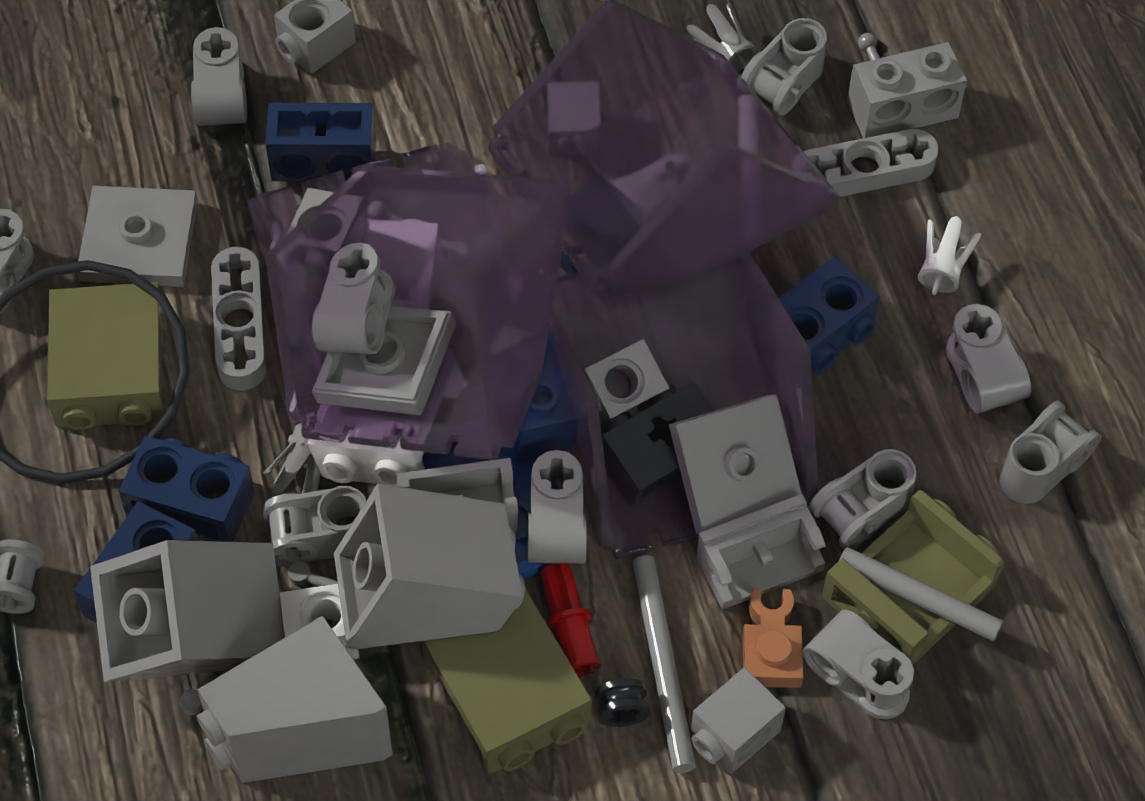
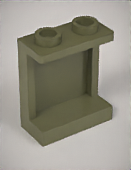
[47,282,165,430]
[822,490,1004,665]
[422,588,592,774]

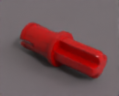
[540,563,601,677]

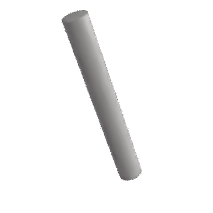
[839,547,1004,642]

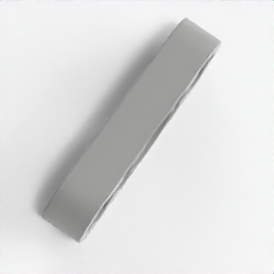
[792,129,938,201]
[211,247,267,391]

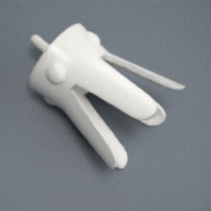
[918,216,981,295]

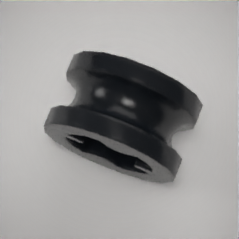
[595,678,650,727]

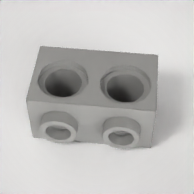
[847,42,967,138]

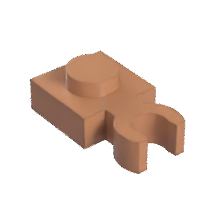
[743,589,803,688]

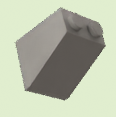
[334,483,525,649]
[90,540,285,682]
[196,616,393,783]

